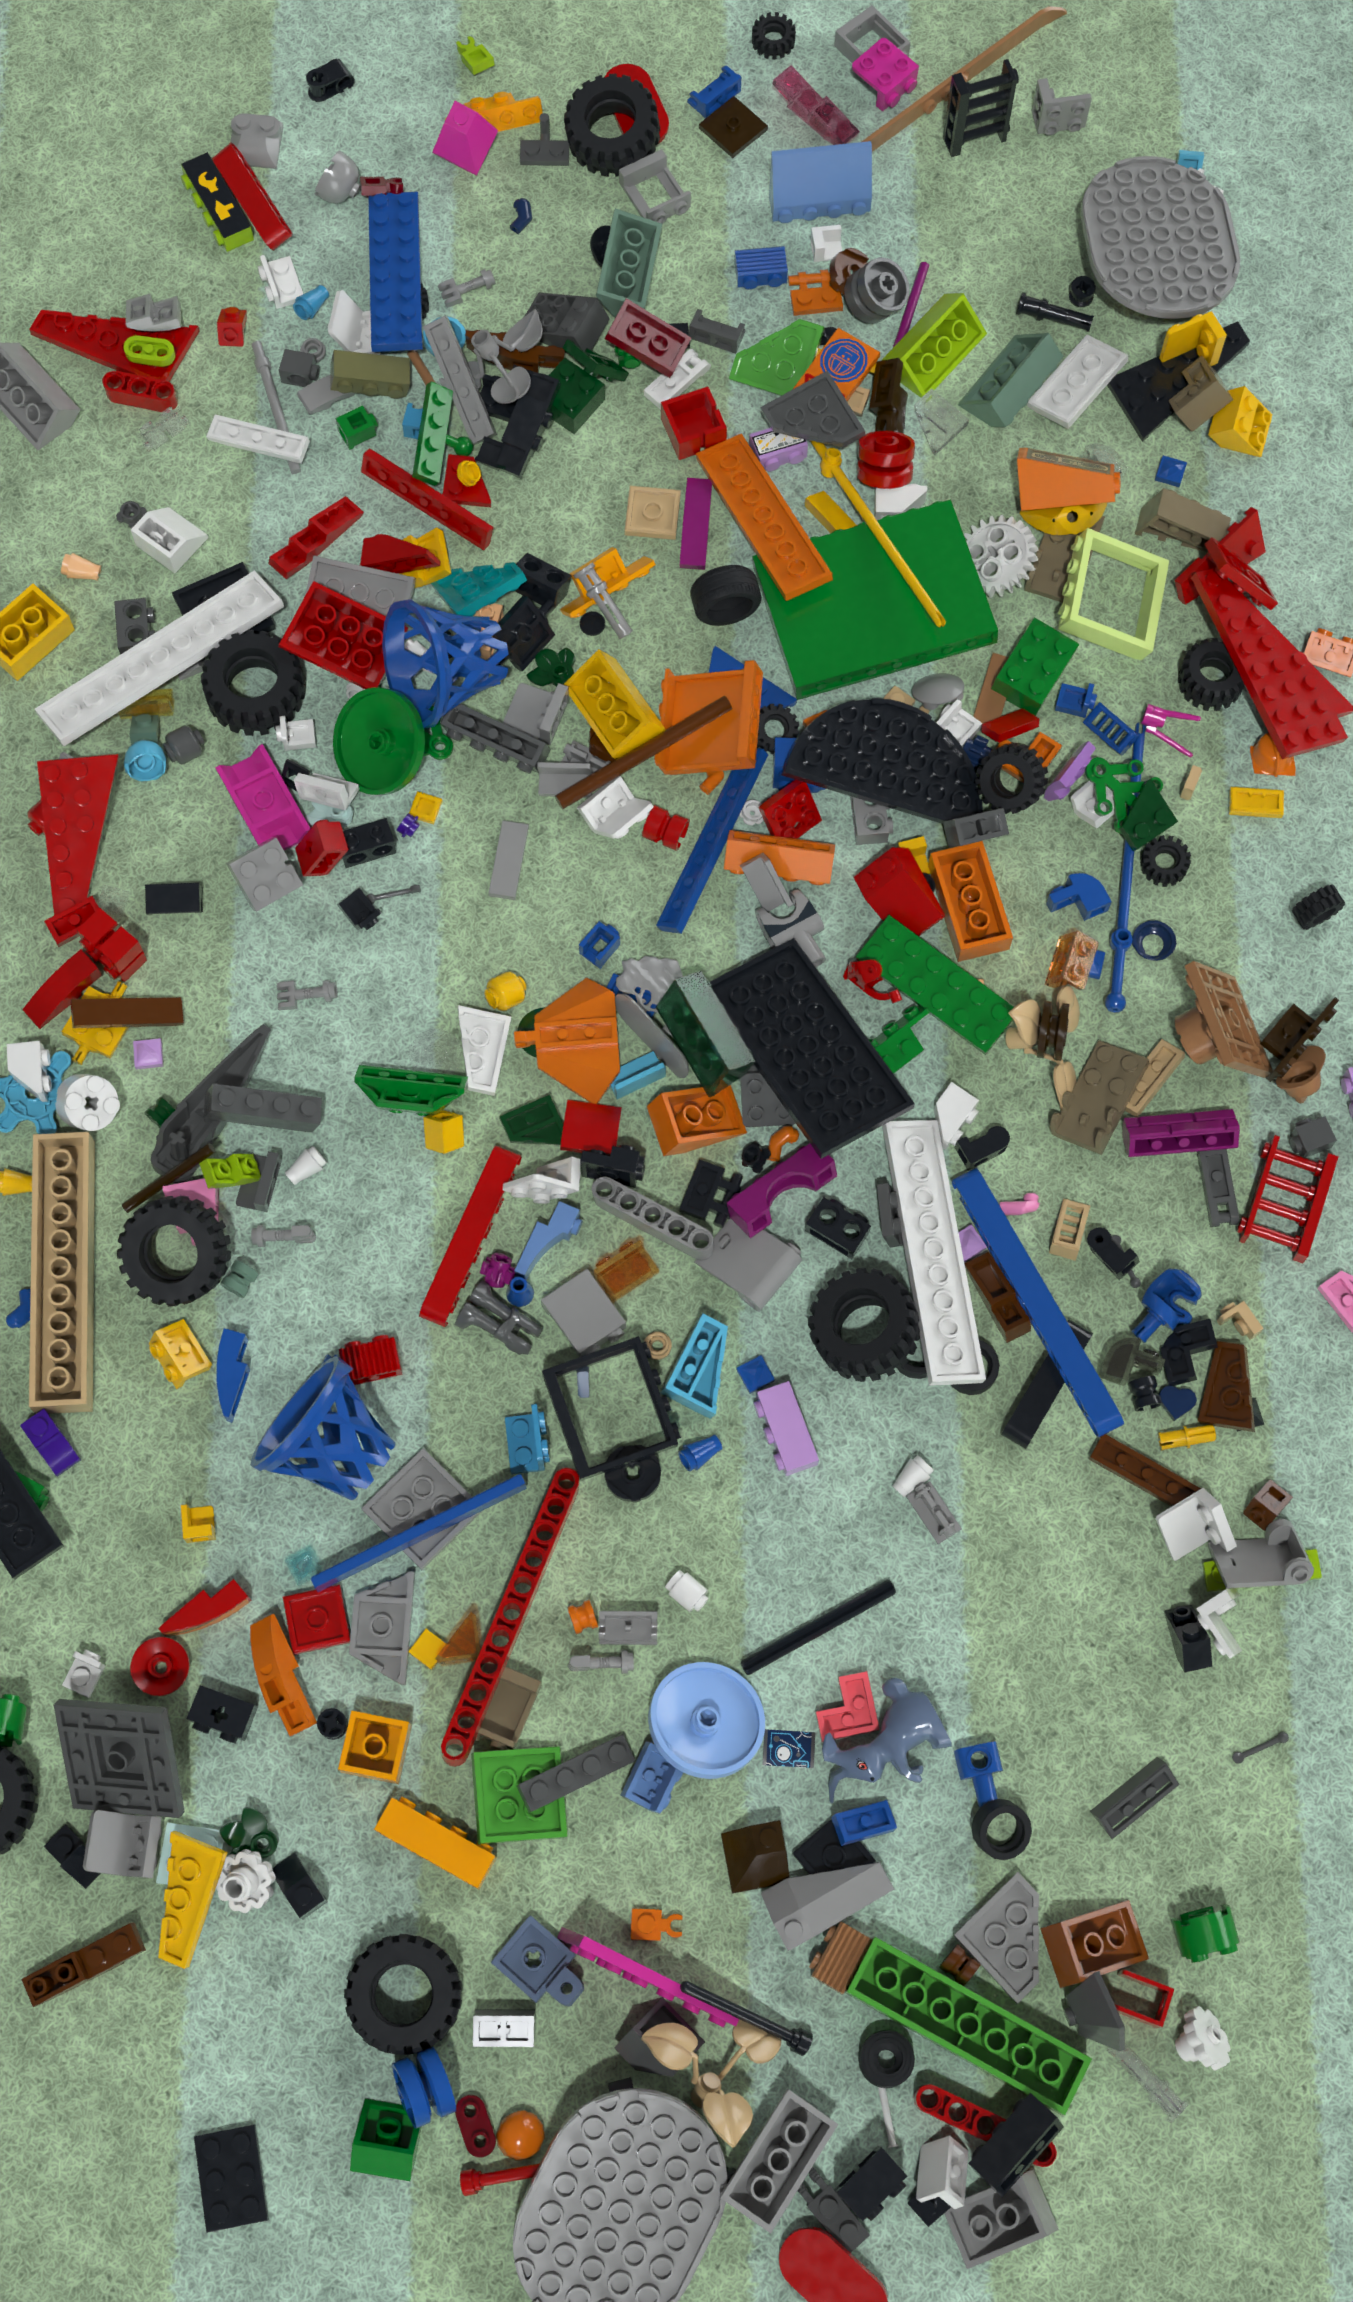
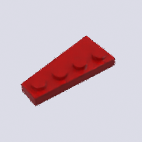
[1174,507,1266,605]

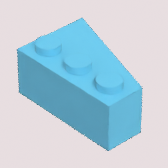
[660,1314,728,1419]

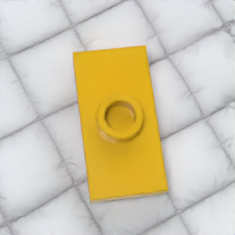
[1229,787,1284,818]

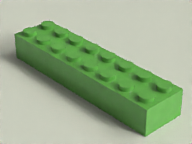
[845,1937,1092,2115]

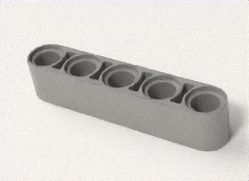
[592,1177,714,1260]

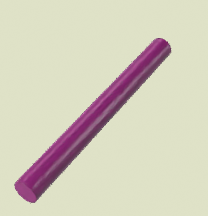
[893,262,929,347]

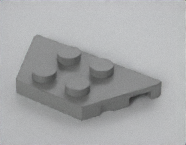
[349,1571,415,1685]

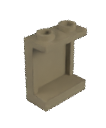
[459,1662,542,1750]

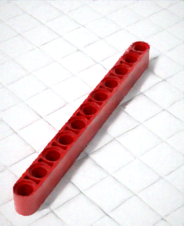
[441,1468,579,1767]

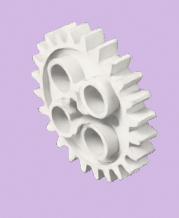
[964,515,1039,598]

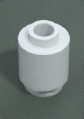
[665,1570,709,1612]

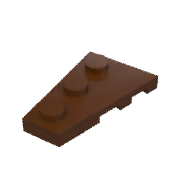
[1198,1341,1255,1432]

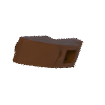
[465,330,566,373]
[21,1922,146,2007]

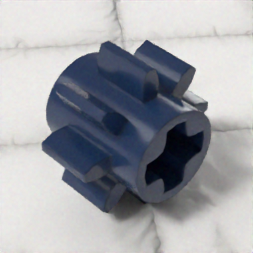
[963,735,993,770]

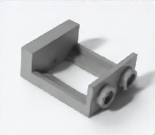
[619,149,691,224]

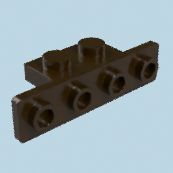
[1260,997,1339,1082]

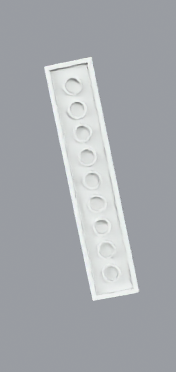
[35,570,284,747]
[882,1120,986,1386]

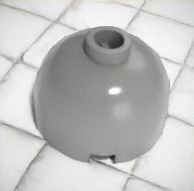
[314,150,361,204]

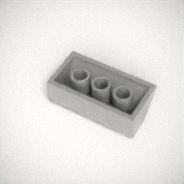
[0,343,81,450]
[720,2088,838,2234]

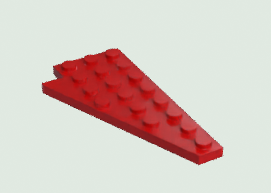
[1191,568,1353,760]

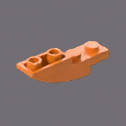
[250,1614,317,1736]

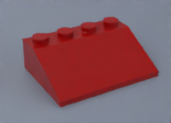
[278,581,408,689]

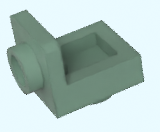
[129,714,160,745]

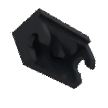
[145,882,203,915]

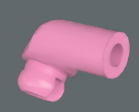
[1000,1193,1040,1216]

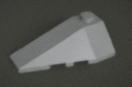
[761,1862,894,1951]

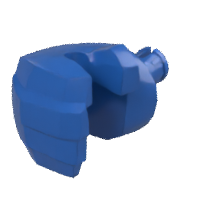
[1131,1268,1202,1343]

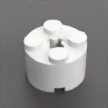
[55,1074,120,1131]

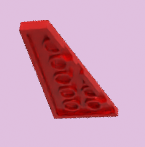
[29,310,200,382]
[37,754,119,915]

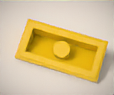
[805,491,857,534]

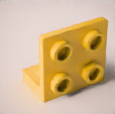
[1159,311,1227,366]

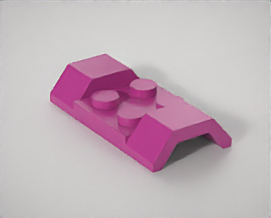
[215,744,311,851]

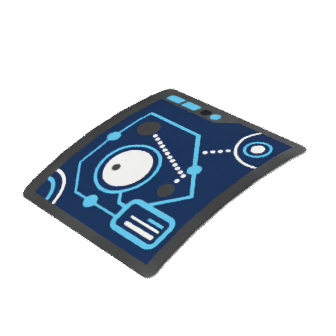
[763,1729,815,1768]

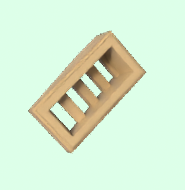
[1049,1198,1090,1261]

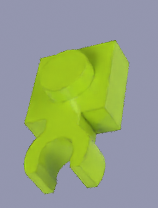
[456,36,495,75]

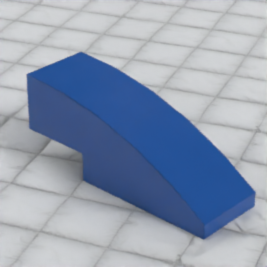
[217,1328,250,1423]

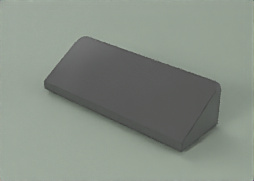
[1090,1757,1180,1839]

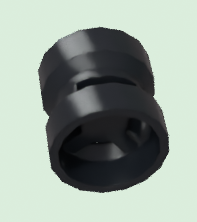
[1128,1376,1163,1412]

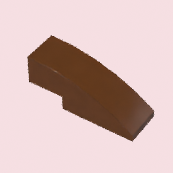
[965,1252,1031,1343]

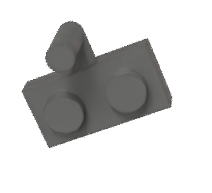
[520,113,570,166]

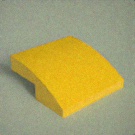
[399,527,451,588]

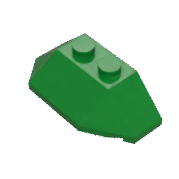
[354,1065,468,1116]

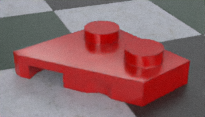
[442,454,491,508]

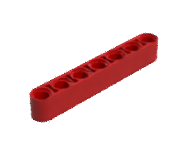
[419,1146,522,1327]

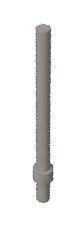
[252,341,301,475]

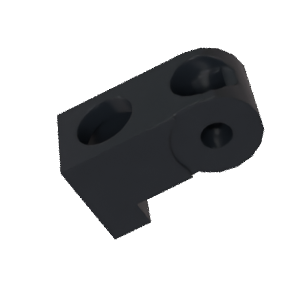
[955,1126,1010,1171]
[1087,1227,1140,1280]

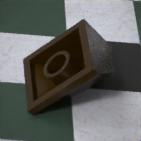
[721,1820,790,1894]

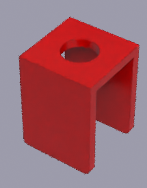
[1115,1969,1174,2028]

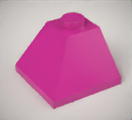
[432,101,498,176]

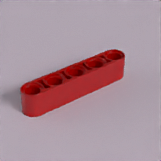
[212,142,293,251]
[914,2084,1057,2167]

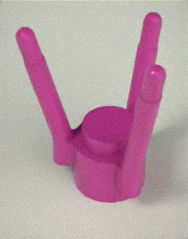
[1141,704,1201,757]

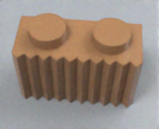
[809,1921,872,1995]

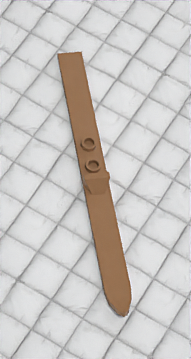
[861,6,1067,152]

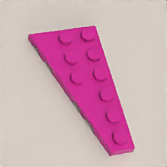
[557,1927,739,2028]

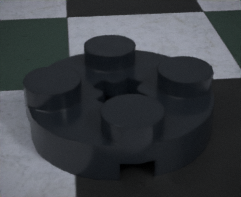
[604,1444,661,1503]

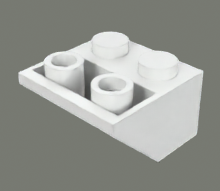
[131,507,208,573]

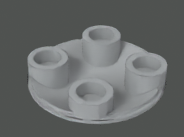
[912,673,964,710]

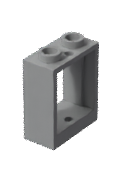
[834,5,911,63]

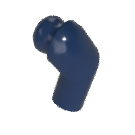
[510,198,533,235]

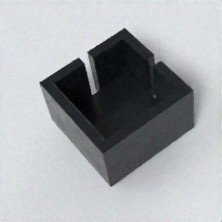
[834,2146,908,2221]

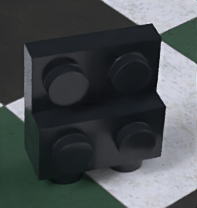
[580,1145,646,1188]

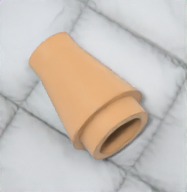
[61,553,101,581]

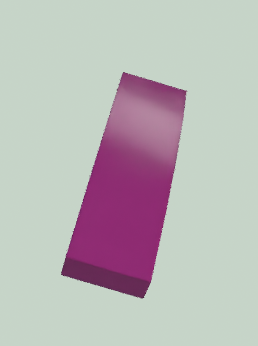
[680,477,712,570]

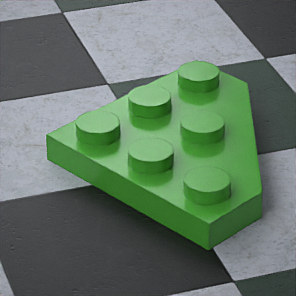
[729,319,825,396]

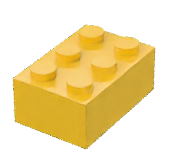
[0,583,75,681]

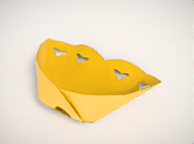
[1019,503,1107,535]

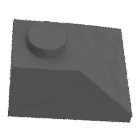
[1063,1971,1125,2051]
[614,1998,705,2077]

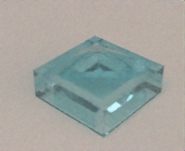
[284,1547,323,1587]

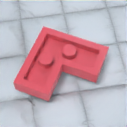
[815,1671,880,1742]

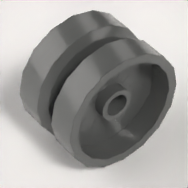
[844,257,910,324]

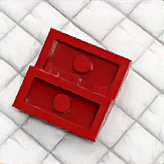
[560,1100,622,1156]

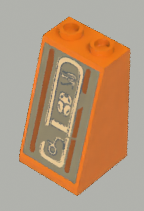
[1017,447,1121,511]

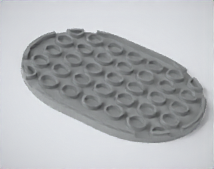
[1081,156,1240,319]
[513,2088,727,2302]

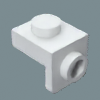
[276,716,316,751]

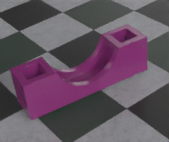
[727,1143,837,1239]

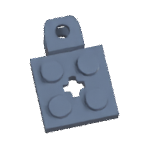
[491,1915,584,2007]

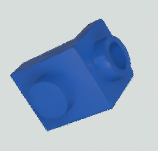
[1055,683,1097,718]

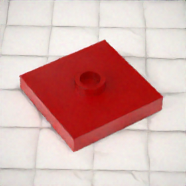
[283,1584,350,1655]

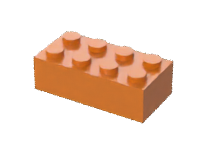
[928,841,1013,962]

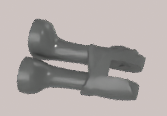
[455,1280,543,1355]

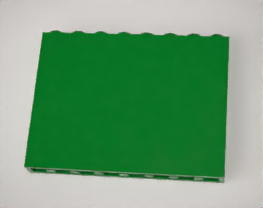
[752,499,998,700]

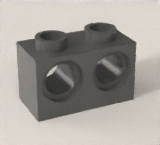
[114,598,155,655]
[943,808,1009,848]

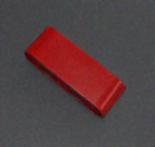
[102,371,178,413]

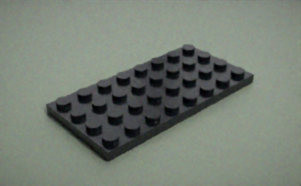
[702,938,915,1159]

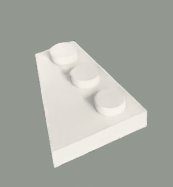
[457,1005,511,1096]

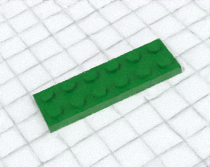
[856,915,1014,1055]

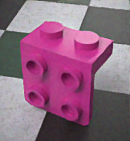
[852,38,919,112]

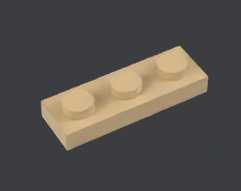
[1125,1039,1185,1117]

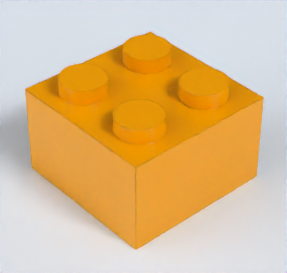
[338,1710,412,1785]

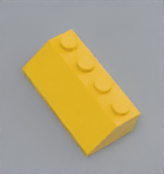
[563,649,666,759]

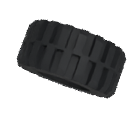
[564,74,660,177]
[201,630,305,736]
[117,1195,231,1306]
[808,1268,920,1382]
[0,1747,38,1855]
[344,1934,463,2055]

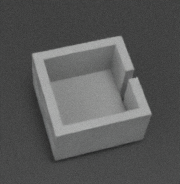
[226,837,303,912]

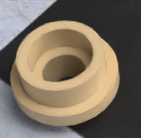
[644,1332,672,1360]

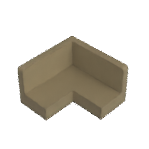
[1169,356,1233,431]

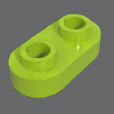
[124,336,175,367]

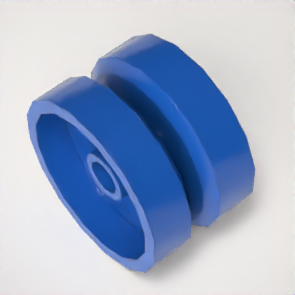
[392,2046,456,2129]

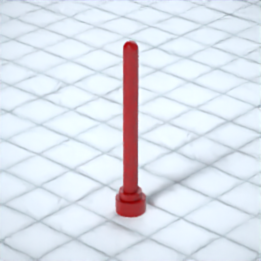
[460,2163,540,2196]

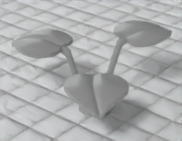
[439,309,543,404]

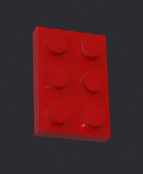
[1205,537,1278,610]

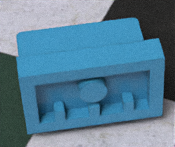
[505,1404,550,1475]

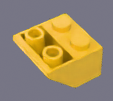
[1208,386,1273,457]

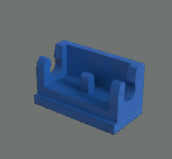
[687,66,742,119]

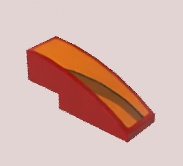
[158,1579,252,1636]

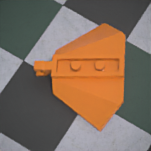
[514,978,620,1104]

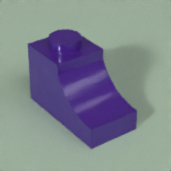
[20,1409,81,1477]

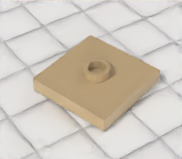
[625,486,681,540]

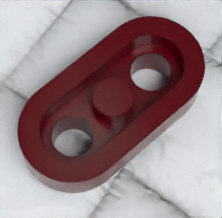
[455,2095,496,2158]

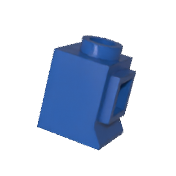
[579,921,620,969]

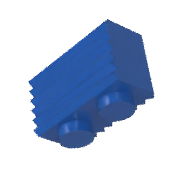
[734,246,788,289]

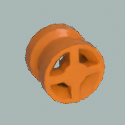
[567,1600,598,1635]

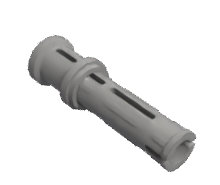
[573,562,633,640]

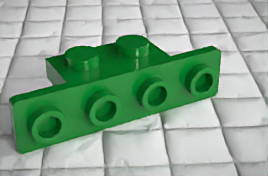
[868,1005,930,1074]

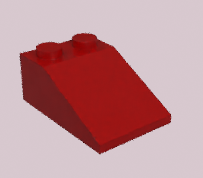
[854,847,946,936]

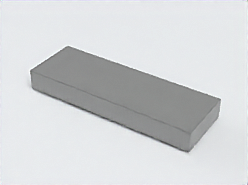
[489,820,529,900]

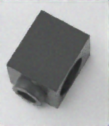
[279,349,320,387]

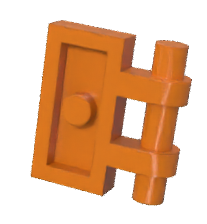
[788,269,843,316]

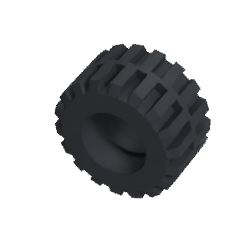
[1178,638,1245,711]
[975,743,1048,814]

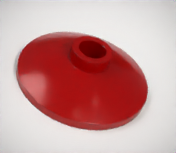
[130,1637,189,1696]

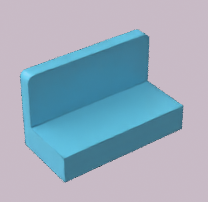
[610,1051,666,1099]

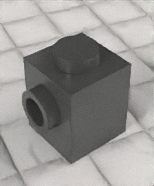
[1289,1116,1337,1158]

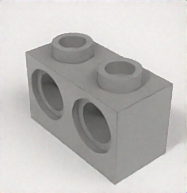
[850,796,893,845]

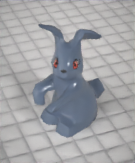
[822,1678,952,1803]

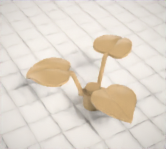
[1006,986,1080,1110]
[641,2020,782,2148]

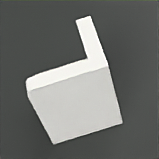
[810,225,842,262]

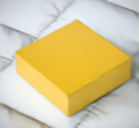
[409,791,443,825]
[408,1629,449,1670]

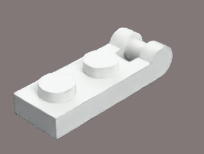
[644,349,711,410]

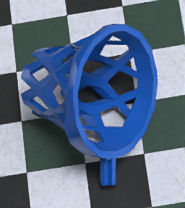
[382,599,508,729]
[250,1354,396,1500]

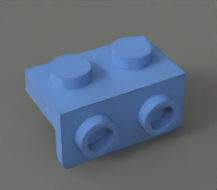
[621,1741,683,1814]

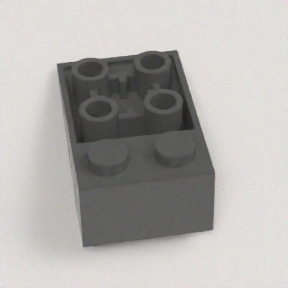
[524,292,610,355]

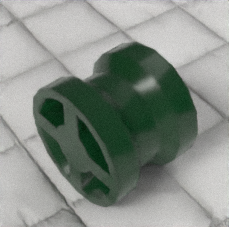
[144,1097,175,1129]

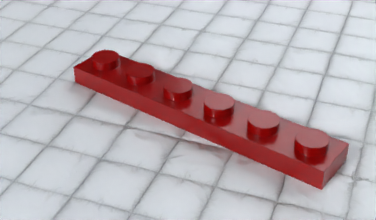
[361,448,493,551]

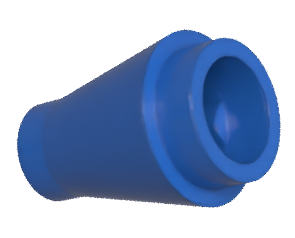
[506,1277,534,1307]
[678,1435,722,1471]

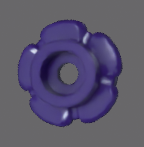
[396,813,420,838]

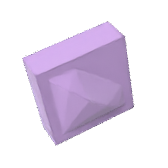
[133,1038,163,1069]
[958,1224,987,1263]

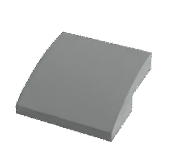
[126,294,181,331]

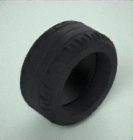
[690,565,762,626]

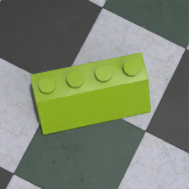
[882,293,987,400]

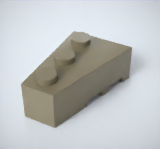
[1135,488,1231,552]

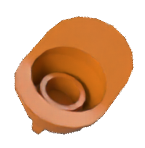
[1250,733,1296,777]

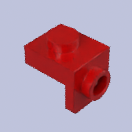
[217,307,247,347]

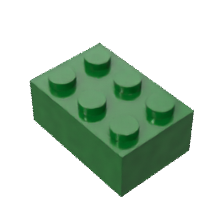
[991,617,1079,716]

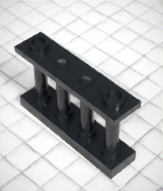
[943,59,1019,157]

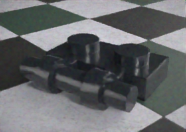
[679,1159,743,1228]

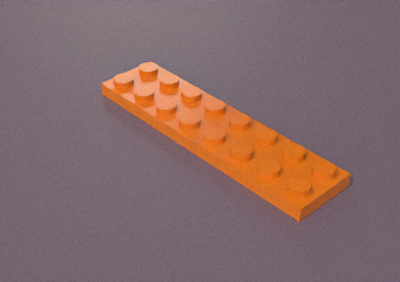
[696,433,833,601]

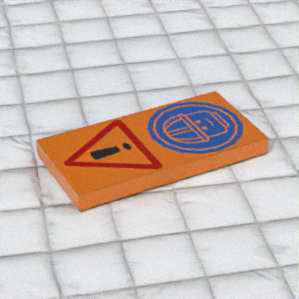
[793,328,880,401]

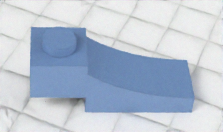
[514,1201,583,1280]

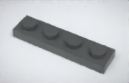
[517,1734,635,1813]

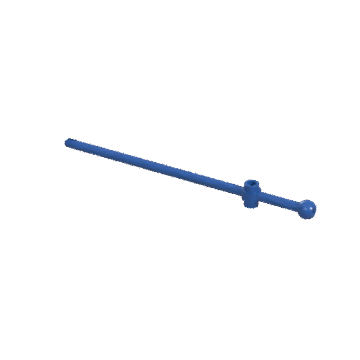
[1105,722,1146,1013]

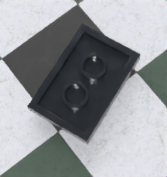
[194,2124,269,2233]

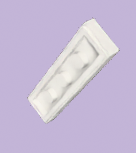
[206,415,310,464]

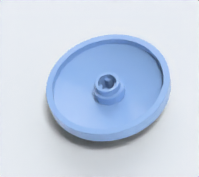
[648,1662,765,1779]

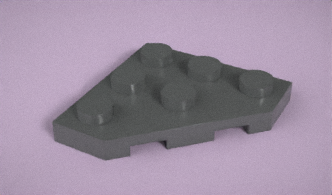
[761,370,865,448]

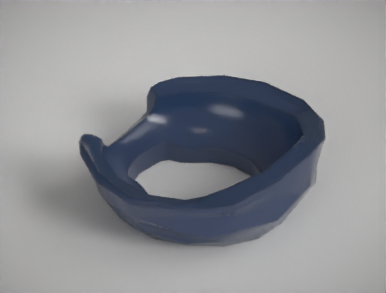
[1132,920,1177,961]

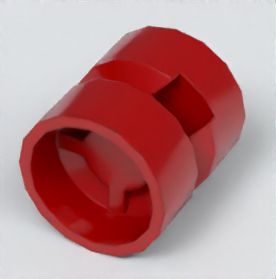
[642,805,690,851]

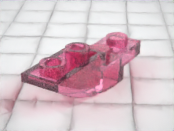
[772,65,860,145]

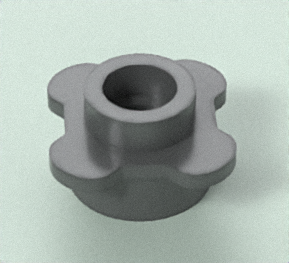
[116,501,147,528]

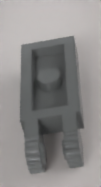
[798,2167,870,2253]

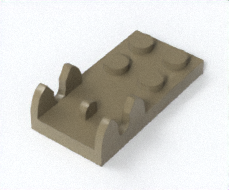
[1024,512,1105,603]
[1050,1040,1149,1155]

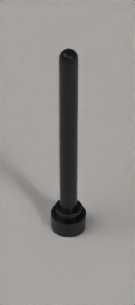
[680,1981,813,2056]

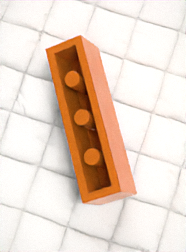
[724,830,836,885]

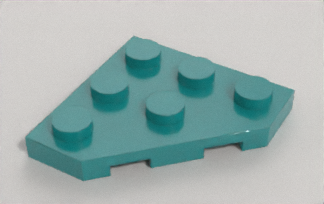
[431,562,527,616]

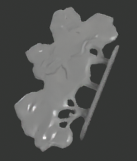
[615,956,749,1086]

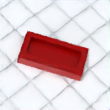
[982,708,1040,743]

